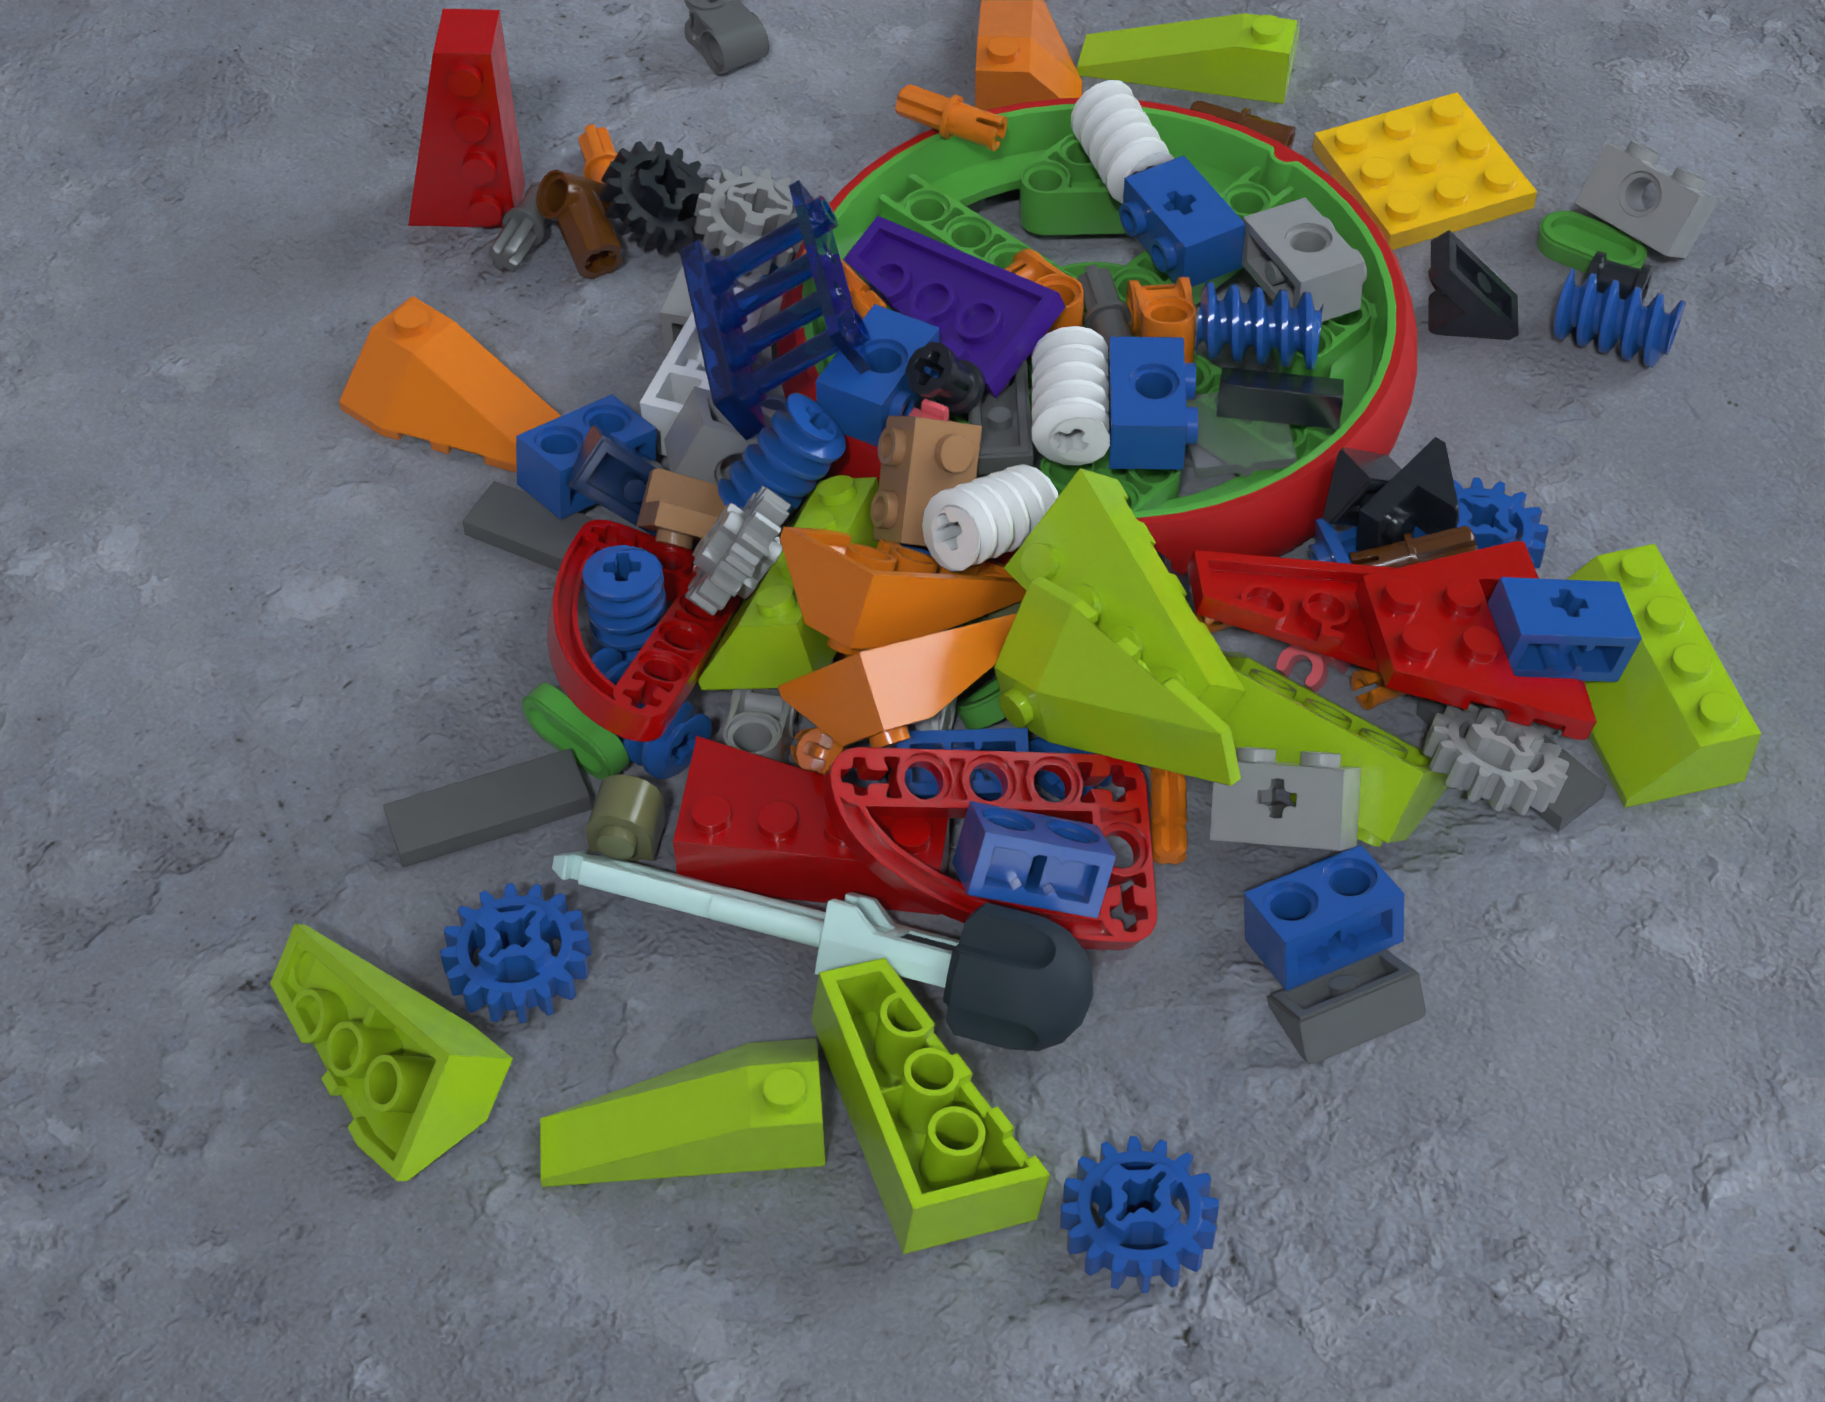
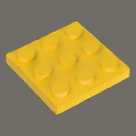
[1312,92,1537,250]

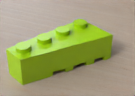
[1004,468,1246,720]
[811,958,1050,1254]

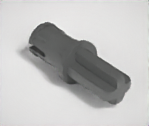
[489,182,549,271]
[1077,264,1133,360]

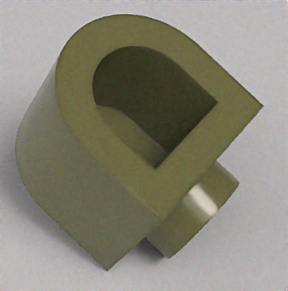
[586,774,666,863]

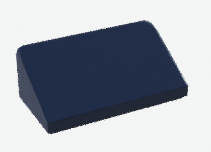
[567,424,670,536]

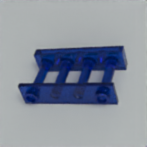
[680,180,871,440]

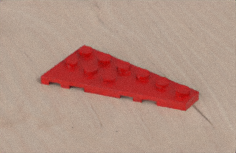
[1187,550,1597,739]

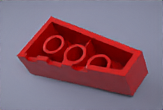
[408,8,525,228]
[673,736,949,915]

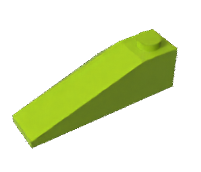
[1076,13,1300,104]
[270,923,513,1181]
[540,1038,826,1187]

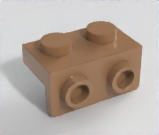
[870,415,982,546]
[637,468,726,550]

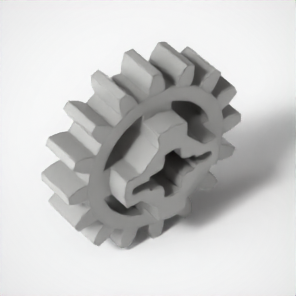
[694,166,816,275]
[685,486,791,616]
[1422,703,1569,815]

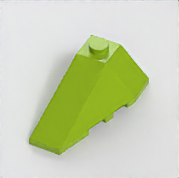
[994,576,1241,786]

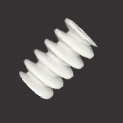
[1071,80,1174,203]
[1032,326,1110,465]
[922,464,1058,571]

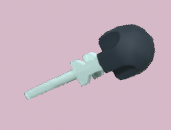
[552,850,1094,1051]

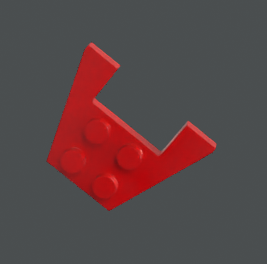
[1355,541,1595,740]

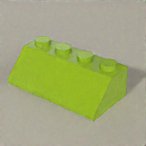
[698,475,879,690]
[1566,543,1761,808]
[1222,651,1448,847]

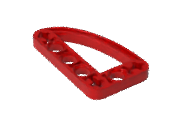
[547,519,744,742]
[822,747,1157,950]

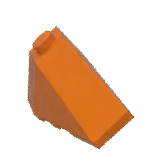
[975,0,1082,110]
[339,296,561,473]
[780,526,1026,656]
[778,613,1017,748]

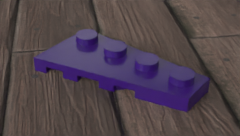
[843,216,1066,399]

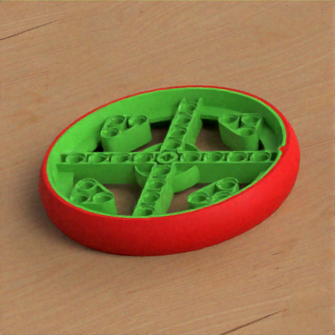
[777,98,1417,574]

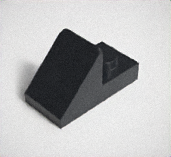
[1428,230,1519,340]
[1356,437,1459,551]

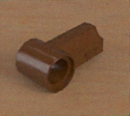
[536,169,624,279]

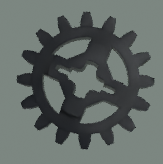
[599,141,714,255]

